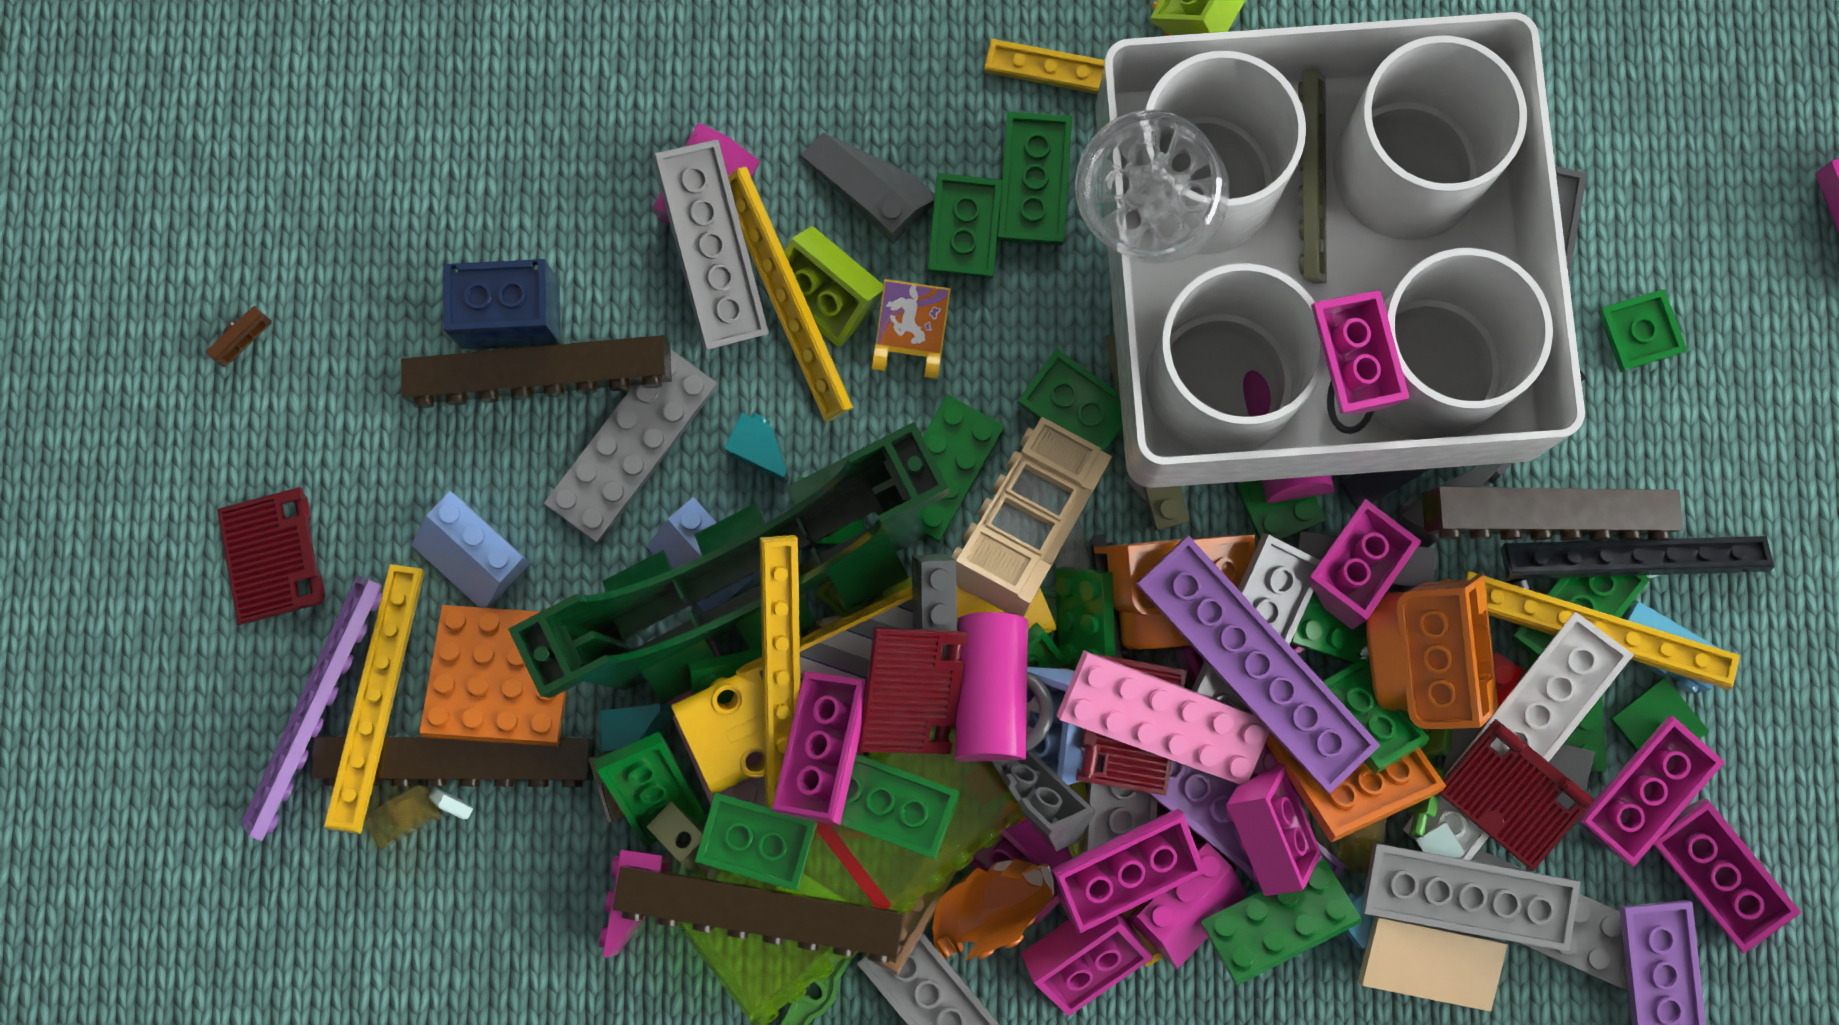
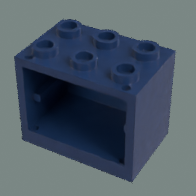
[443,259,561,349]

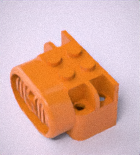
[1094,535,1256,649]
[1366,574,1498,729]

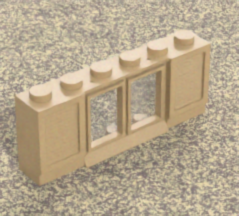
[952,417,1112,617]

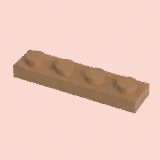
[867,842,967,976]

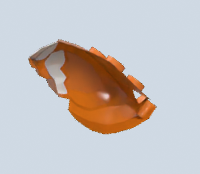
[932,859,1055,961]

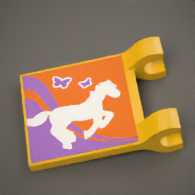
[872,279,951,379]

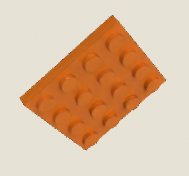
[419,605,567,747]
[1265,732,1446,842]

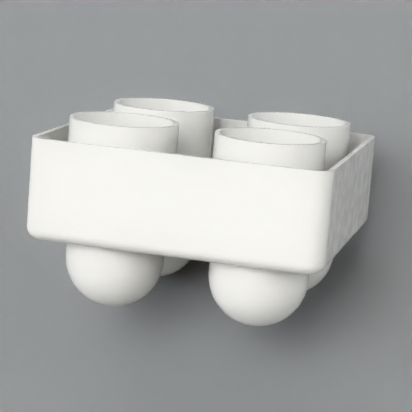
[1096,12,1585,488]

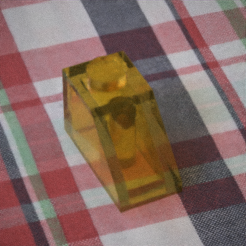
[365,786,442,850]
[1338,818,1386,875]

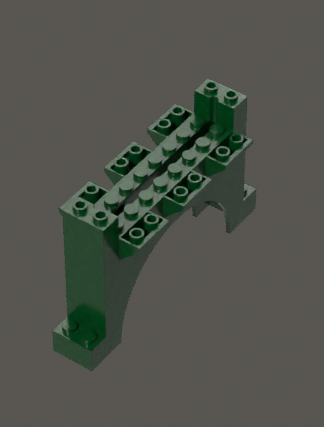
[508,422,950,704]

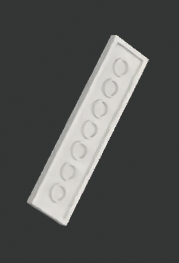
[1403,612,1634,861]

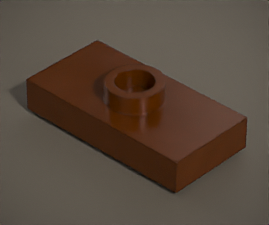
[205,306,272,367]

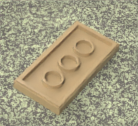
[1358,916,1508,1012]

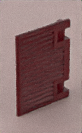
[217,487,326,625]
[857,627,968,754]
[1075,654,1187,796]
[1438,719,1594,871]

